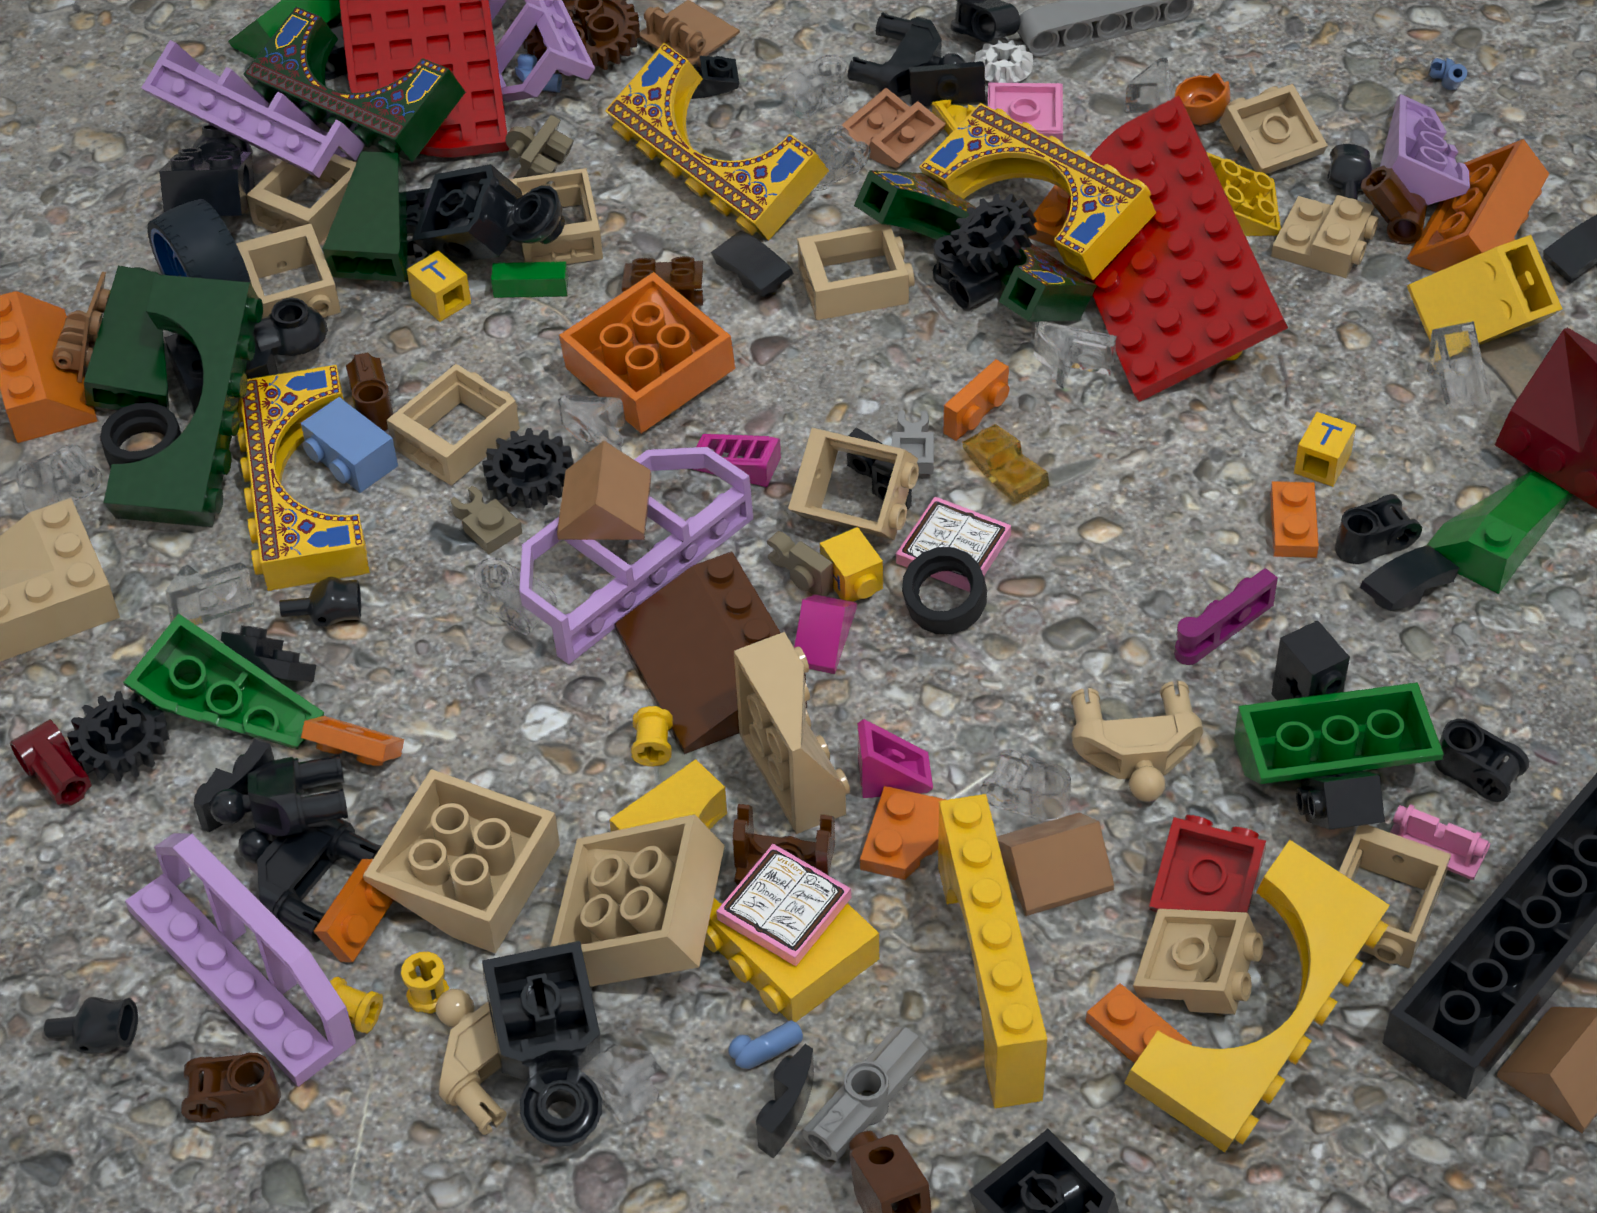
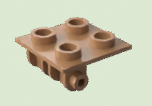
[640,0,740,66]
[52,272,111,383]

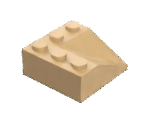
[0,498,120,662]
[734,632,850,834]
[363,769,560,954]
[550,814,725,987]

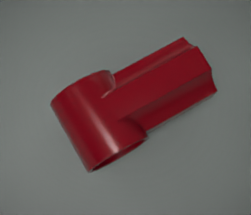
[9,719,92,806]

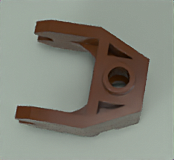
[733,804,835,885]

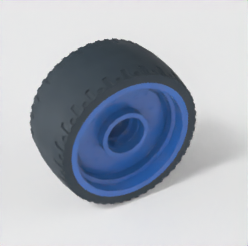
[147,199,252,285]

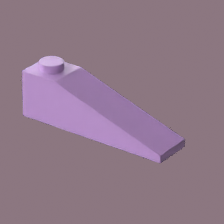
[1380,94,1470,205]

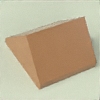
[557,441,652,540]
[997,812,1114,916]
[1497,1007,1597,1133]

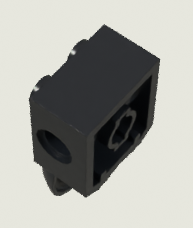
[159,124,255,216]
[412,164,565,263]
[164,298,328,416]
[482,941,602,1147]
[969,1129,1119,1213]

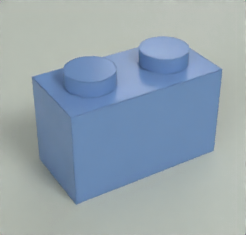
[301,397,398,493]

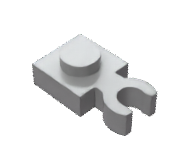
[892,410,934,474]

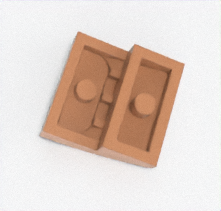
[836,88,946,168]

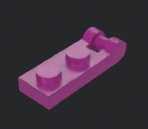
[1174,568,1278,665]

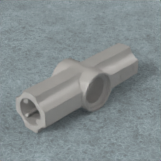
[802,1027,929,1162]

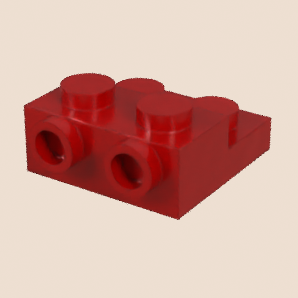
[1149,815,1266,913]

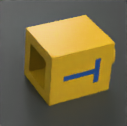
[407,250,471,322]
[1294,412,1356,487]
[820,527,883,602]

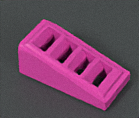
[693,434,781,487]

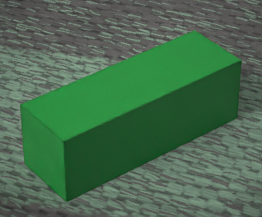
[491,261,569,298]

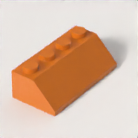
[1407,139,1549,272]
[0,291,98,443]

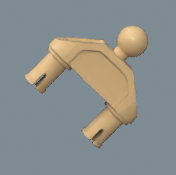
[1071,681,1203,802]
[436,989,507,1135]

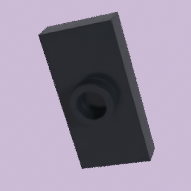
[909,61,985,106]

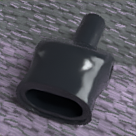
[1327,144,1372,200]
[279,577,361,627]
[44,997,138,1054]

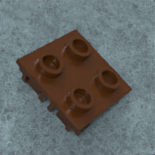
[622,256,703,306]

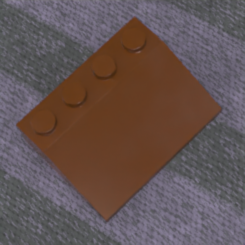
[615,551,807,754]

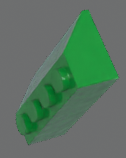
[228,0,342,59]
[1234,682,1444,784]

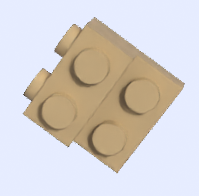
[1219,84,1328,174]
[1271,195,1379,278]
[1133,909,1263,1015]

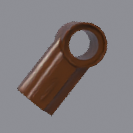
[1361,165,1427,245]
[346,352,394,431]

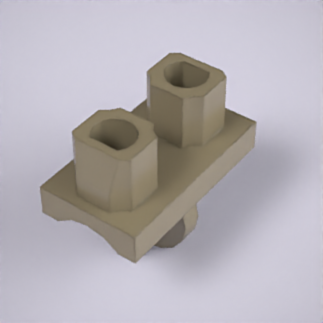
[505,115,574,184]

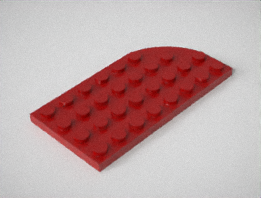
[339,0,509,157]
[1066,95,1288,402]

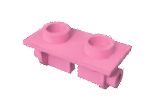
[1390,804,1491,880]

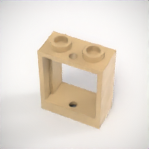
[247,154,357,244]
[510,168,603,264]
[236,223,341,318]
[797,223,915,321]
[387,364,520,486]
[788,428,919,540]
[1339,825,1451,968]

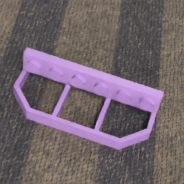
[489,0,595,102]
[141,40,365,178]
[519,447,753,665]
[125,833,356,1087]

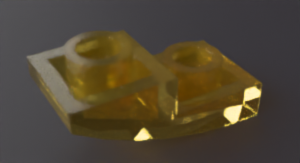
[962,424,1049,504]

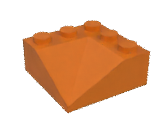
[559,272,736,434]

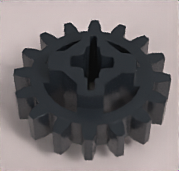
[951,193,1037,272]
[482,428,574,508]
[67,691,170,782]

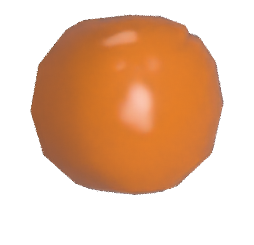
[1173,73,1231,126]

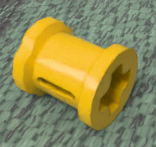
[631,706,673,766]
[401,952,449,1014]
[330,977,383,1034]

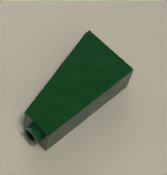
[322,151,408,282]
[84,265,169,410]

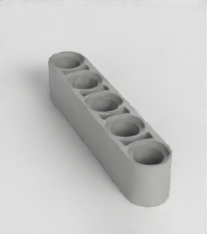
[1017,0,1194,57]

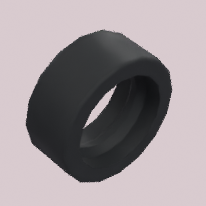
[100,403,181,469]
[902,547,987,634]

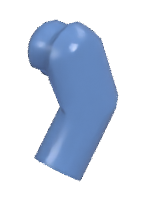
[515,54,562,93]
[1429,58,1467,90]
[728,1020,803,1069]

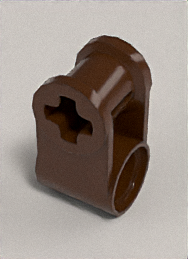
[181,1052,281,1122]

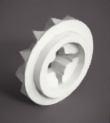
[975,39,1033,83]

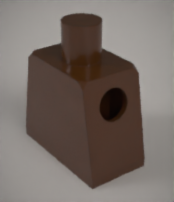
[849,1131,932,1213]

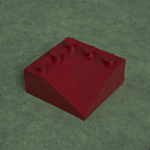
[1494,327,1597,509]

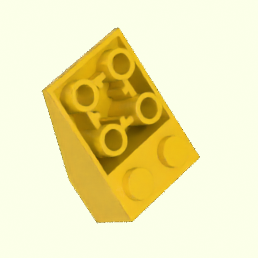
[1207,152,1281,236]
[1407,235,1563,360]

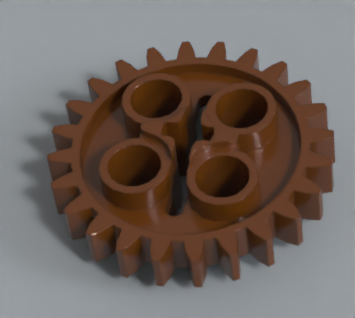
[523,0,640,74]

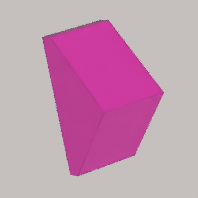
[794,595,857,674]
[857,719,933,798]

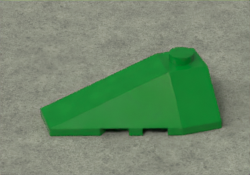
[1427,470,1573,594]
[123,613,324,750]

